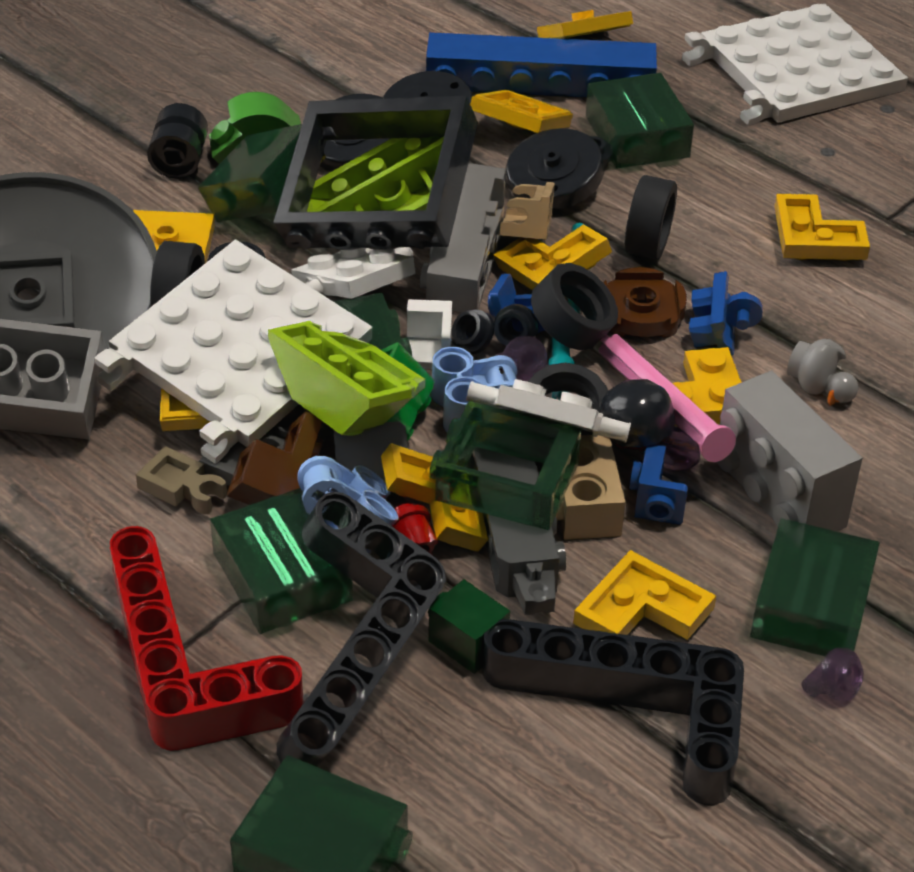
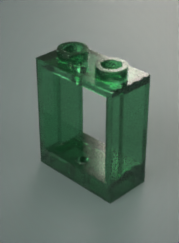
[430,401,581,530]

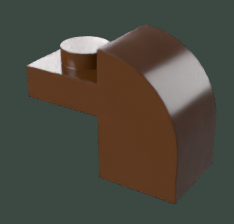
[226,412,323,511]

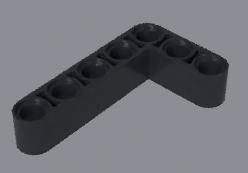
[276,492,446,774]
[482,619,744,805]

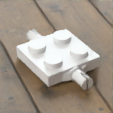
[291,247,415,299]
[466,379,631,443]

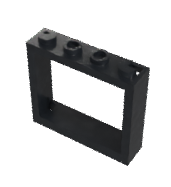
[274,95,478,250]

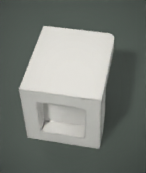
[406,299,452,369]

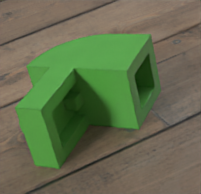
[209,92,301,167]

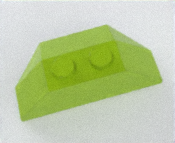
[307,137,444,212]
[268,321,425,436]

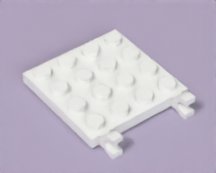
[682,4,908,126]
[94,239,373,464]

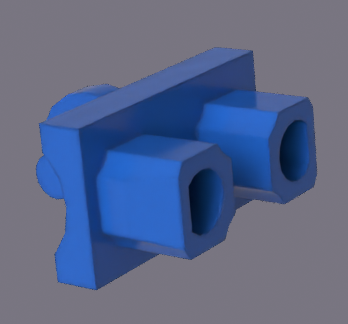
[689,271,763,356]

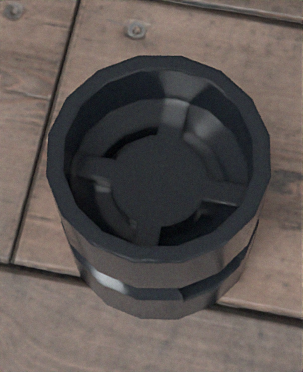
[147,103,208,179]

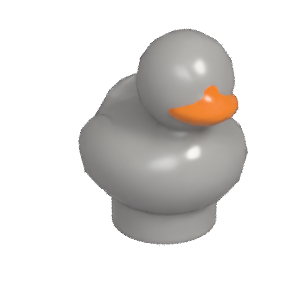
[787,339,859,406]

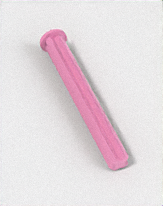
[598,334,736,462]

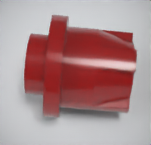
[392,503,439,555]

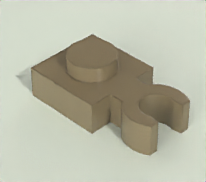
[136,446,227,514]

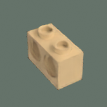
[543,435,625,540]

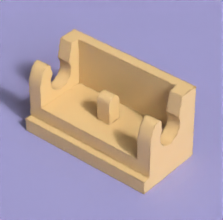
[500,182,555,240]

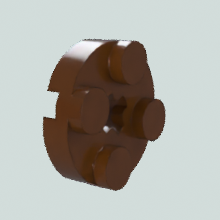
[603,267,687,338]

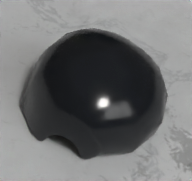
[599,379,676,448]

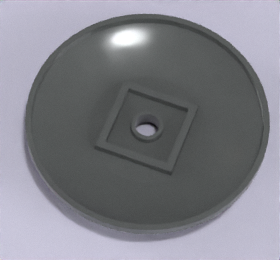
[0,172,157,349]

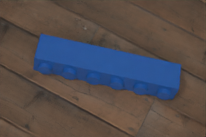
[426,32,657,101]

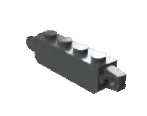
[468,405,566,615]

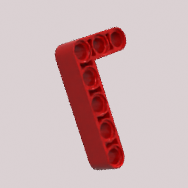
[110,526,304,751]

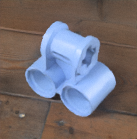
[431,347,517,439]
[297,456,398,554]

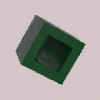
[428,579,511,674]

